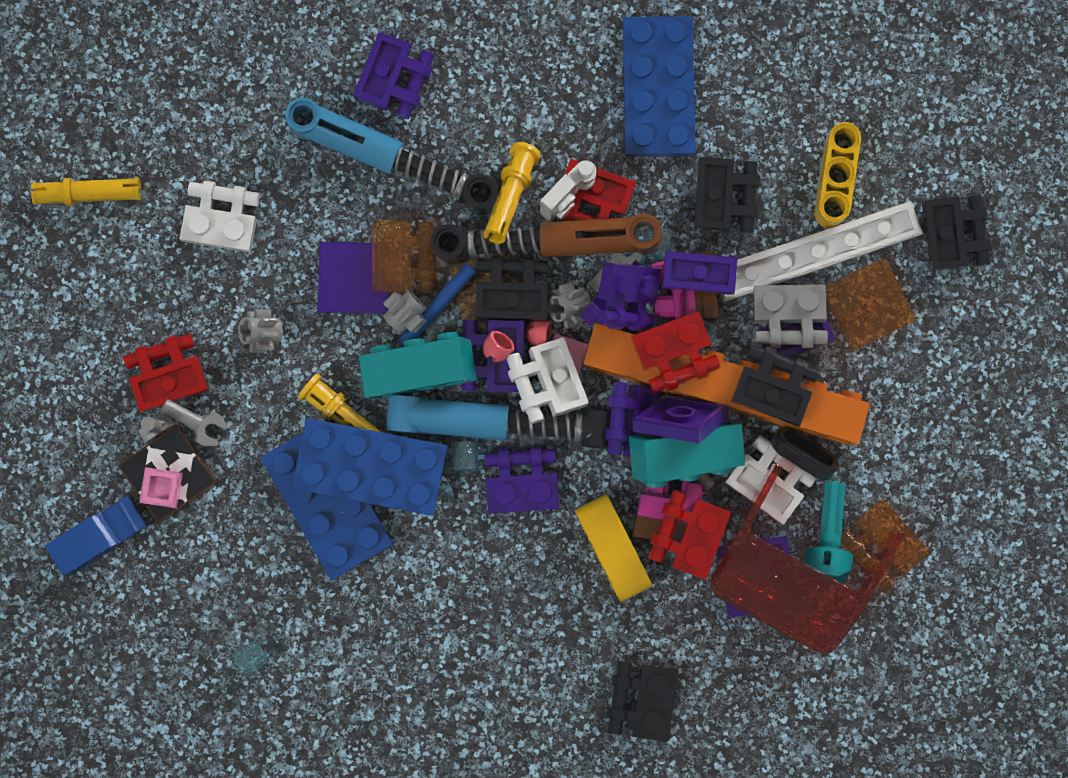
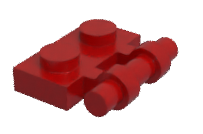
[556,158,636,237]
[631,311,721,393]
[123,333,209,413]
[648,490,731,580]

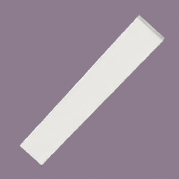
[720,201,923,303]

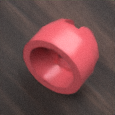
[525,320,552,346]
[483,331,515,362]

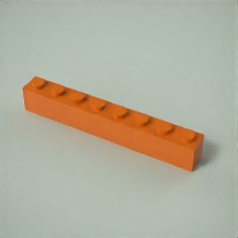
[582,323,870,447]

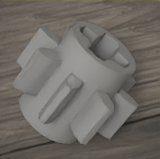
[547,282,591,329]
[383,290,427,334]
[238,309,283,353]

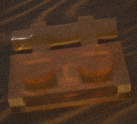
[372,220,437,294]
[841,498,930,592]

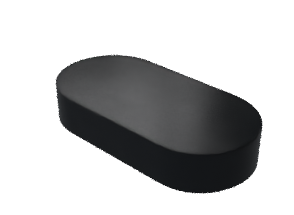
[771,427,839,480]

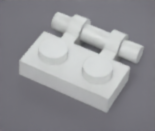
[540,160,596,222]
[180,181,260,253]
[506,337,589,424]
[725,435,817,525]

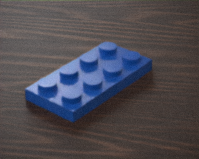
[622,16,696,157]
[292,418,448,516]
[260,432,393,581]

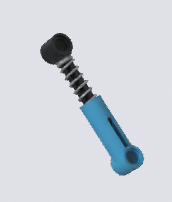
[285,97,499,215]
[386,395,611,449]

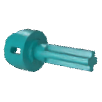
[803,481,853,585]

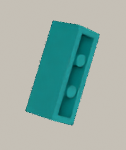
[359,332,477,399]
[629,419,745,488]

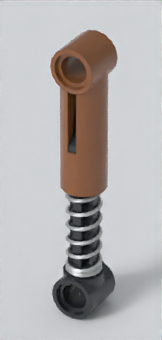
[430,213,664,265]

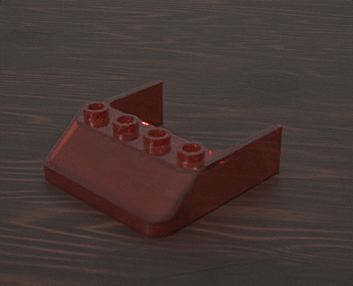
[710,464,905,654]

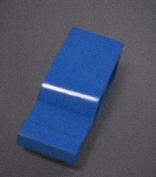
[45,496,147,576]

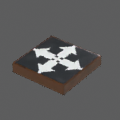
[118,424,218,524]

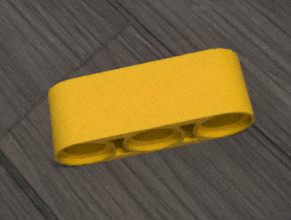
[814,122,861,228]
[574,494,653,603]

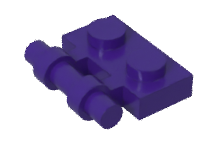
[353,32,434,119]
[597,262,661,331]
[459,320,524,392]
[605,382,661,458]
[484,446,559,514]

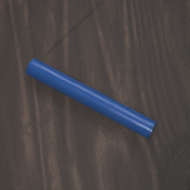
[396,263,477,347]

